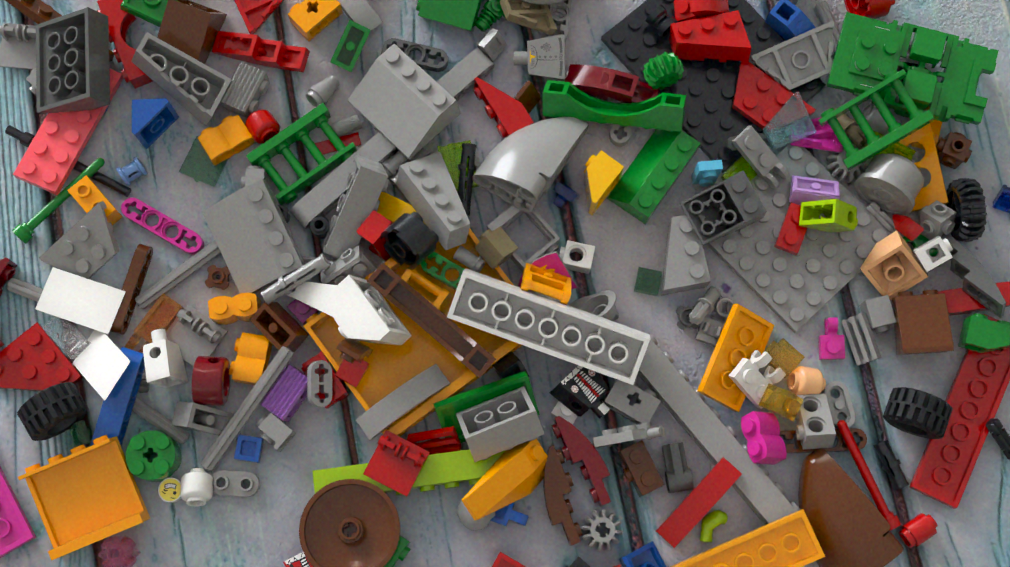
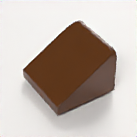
[515,81,541,114]

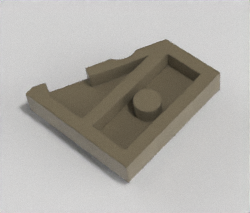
[500,0,557,35]

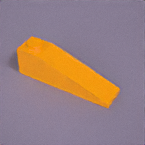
[462,438,548,521]

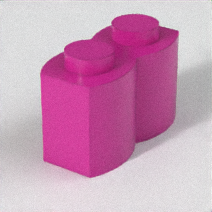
[741,411,787,465]

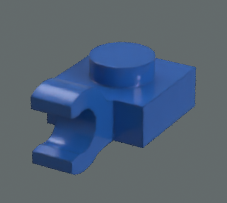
[490,502,529,527]

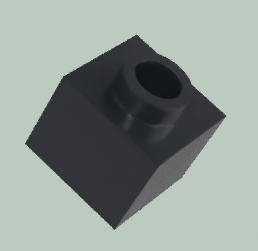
[492,351,530,379]

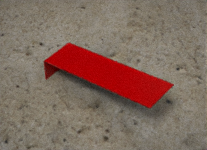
[315,132,361,155]

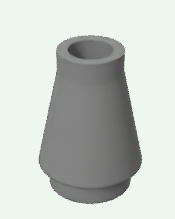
[306,75,340,107]

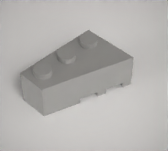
[661,215,711,296]

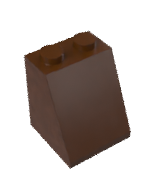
[157,0,227,64]
[892,290,954,355]

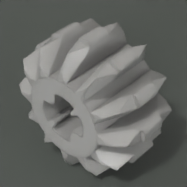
[826,144,867,183]
[581,509,623,552]

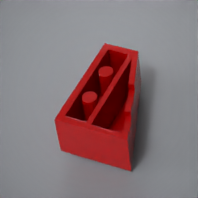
[669,10,752,64]

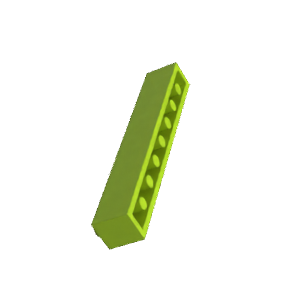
[312,449,506,495]

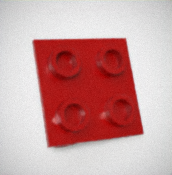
[363,430,430,497]

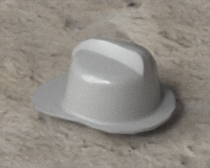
[569,290,619,321]

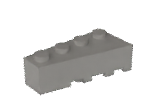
[396,152,470,250]
[322,154,389,258]

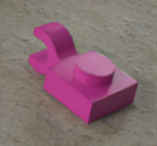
[818,317,845,360]

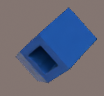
[765,0,816,41]

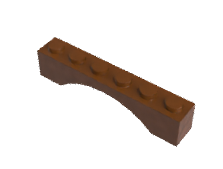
[367,262,496,378]

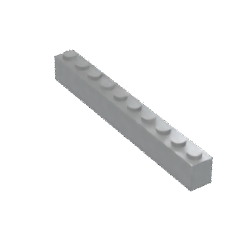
[638,330,801,525]

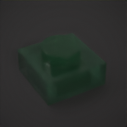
[634,267,662,296]
[70,420,92,448]

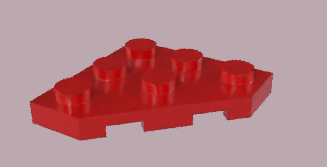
[0,322,83,391]

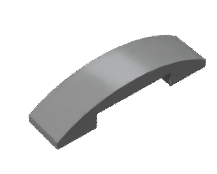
[356,364,450,440]

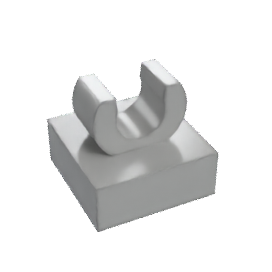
[476,28,507,62]
[695,317,725,347]

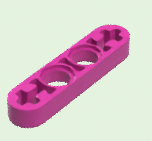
[121,197,204,255]

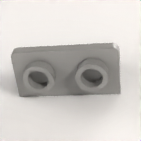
[321,245,377,285]

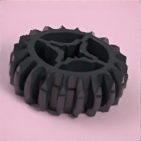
[945,178,987,242]

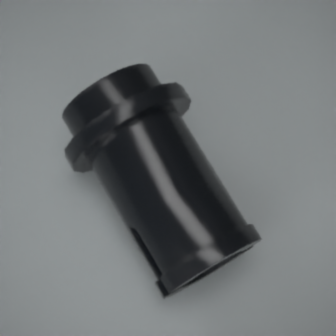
[310,217,329,239]

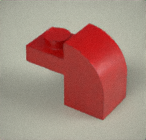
[674,0,729,22]

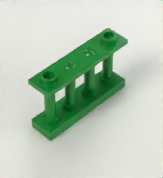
[818,69,934,171]
[246,103,357,205]

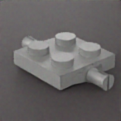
[593,422,665,448]

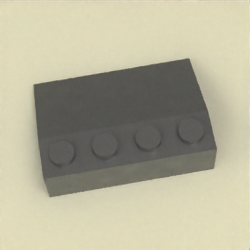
[36,7,110,114]

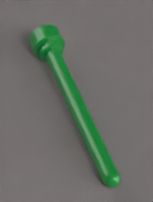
[12,158,105,244]

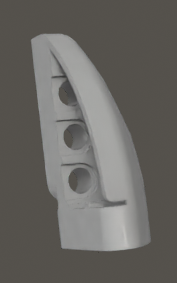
[473,117,589,213]

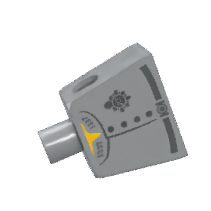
[514,34,565,80]

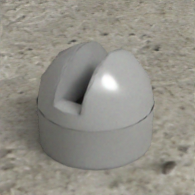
[715,297,735,317]

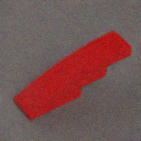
[212,31,310,72]
[920,281,1010,316]
[656,457,742,548]

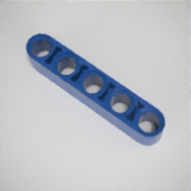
[90,347,145,447]

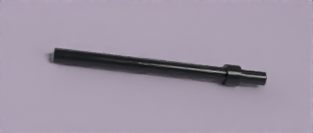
[5,125,131,197]

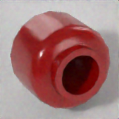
[245,110,280,144]

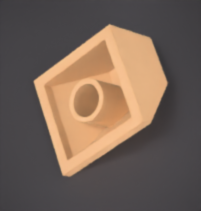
[860,230,928,300]

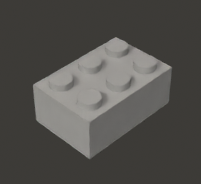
[456,386,544,462]

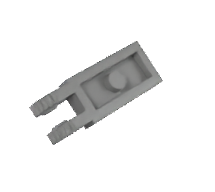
[732,126,790,189]

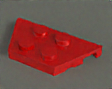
[234,0,283,34]
[732,62,816,134]

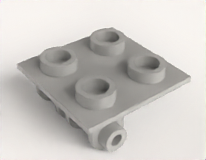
[0,23,36,70]
[167,305,228,367]

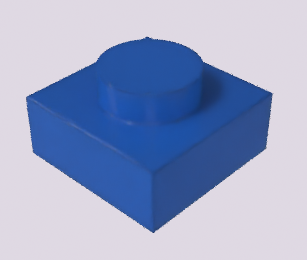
[234,434,264,463]

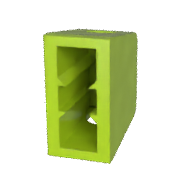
[799,199,858,233]

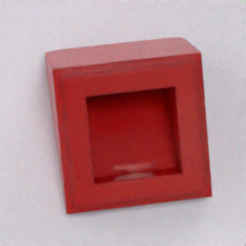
[892,214,924,241]
[335,360,369,388]

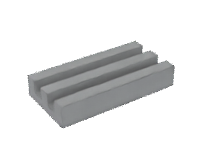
[841,312,882,366]

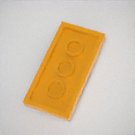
[697,304,774,412]

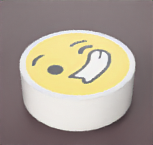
[158,478,181,503]

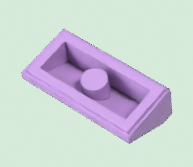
[789,175,840,205]

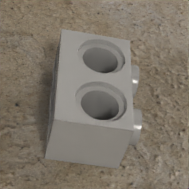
[791,393,836,449]

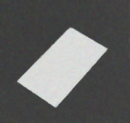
[35,267,126,334]
[72,330,130,401]

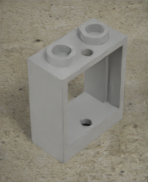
[487,205,560,272]

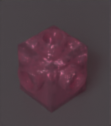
[98,535,141,567]

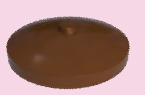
[299,479,401,567]

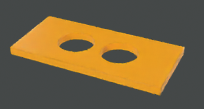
[891,123,949,212]

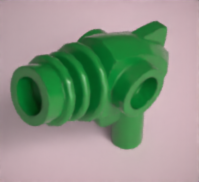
[474,0,505,32]

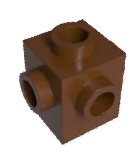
[936,132,972,169]

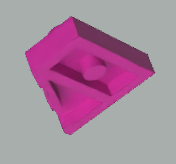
[785,117,843,152]

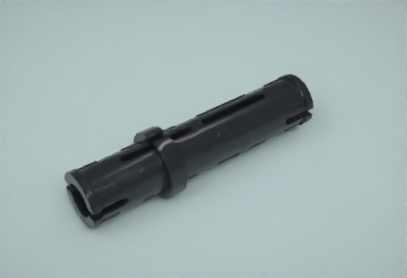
[458,143,477,216]

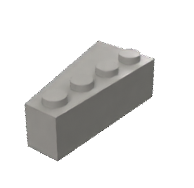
[131,32,232,126]

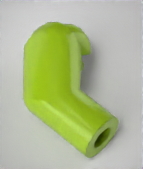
[700,510,728,543]

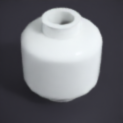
[180,468,213,507]

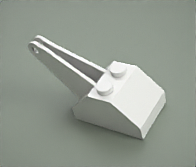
[287,275,412,345]

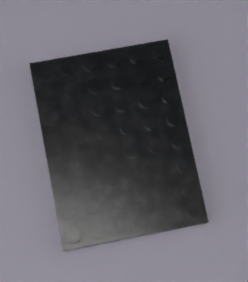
[601,0,826,173]

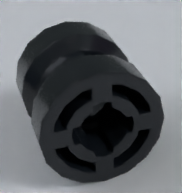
[646,5,678,38]

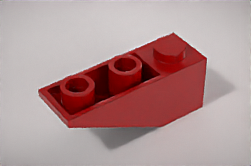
[473,77,534,138]

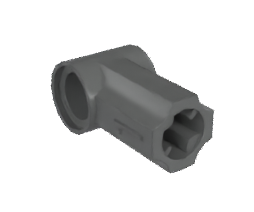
[662,442,694,493]

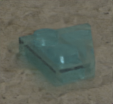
[763,91,816,150]

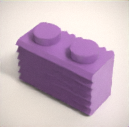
[261,364,307,422]

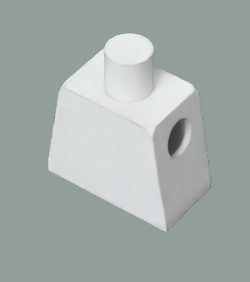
[143,329,188,388]

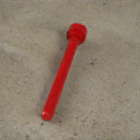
[837,420,901,531]

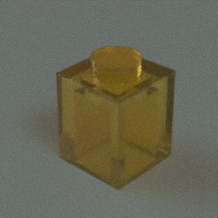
[764,338,805,378]
[759,384,804,422]

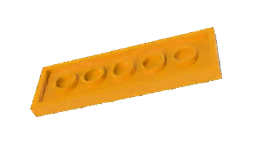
[670,509,825,567]

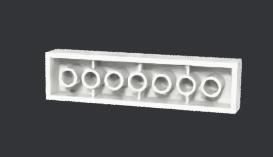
[447,268,650,385]

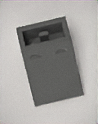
[680,170,767,245]

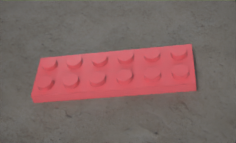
[13,68,124,195]

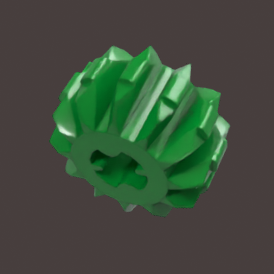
[643,52,684,90]

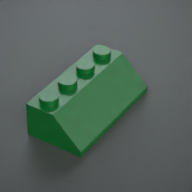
[607,129,701,225]

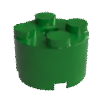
[125,430,182,482]

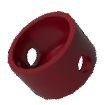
[192,356,231,406]

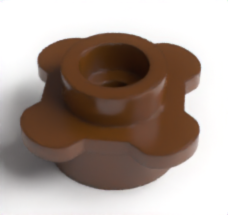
[205,265,231,290]

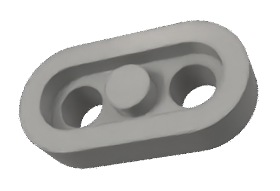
[822,381,856,429]
[212,470,260,497]

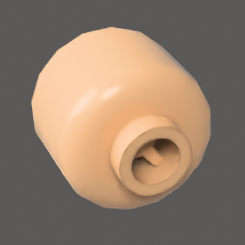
[787,366,826,396]

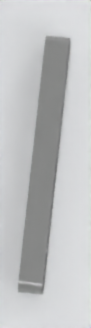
[290,48,495,229]

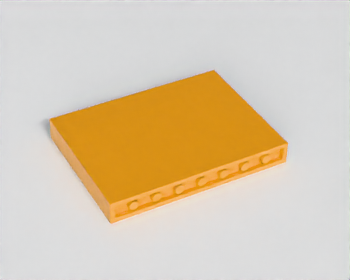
[304,228,523,437]

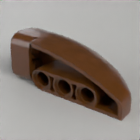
[798,448,904,567]

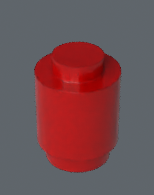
[898,513,938,548]

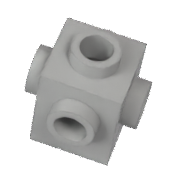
[919,200,956,240]

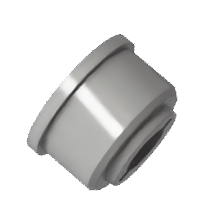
[854,153,924,215]

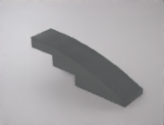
[941,234,1006,318]

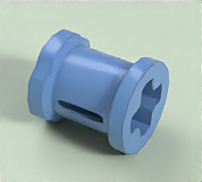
[116,156,148,186]

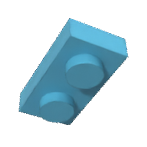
[691,160,723,187]

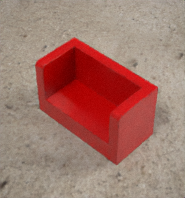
[356,210,392,262]

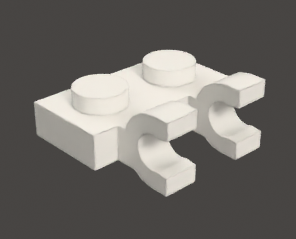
[729,350,786,409]

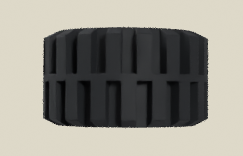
[17,382,89,441]
[883,387,953,439]

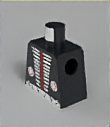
[549,365,610,419]

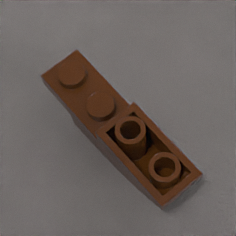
[543,445,583,546]

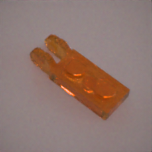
[125,293,184,353]

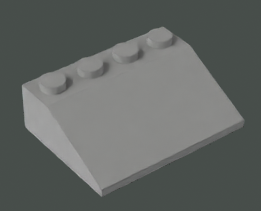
[348,44,461,160]
[202,179,306,294]

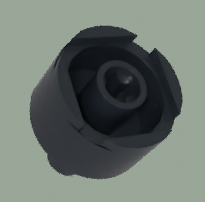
[381,212,439,270]

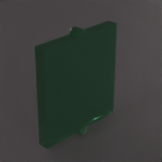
[179,136,228,187]

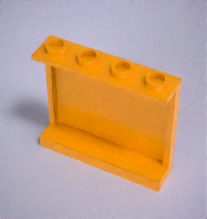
[18,435,151,561]

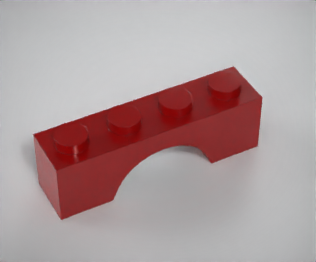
[97,0,153,89]

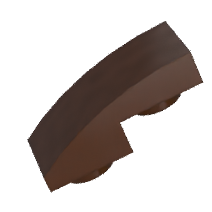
[337,338,373,364]

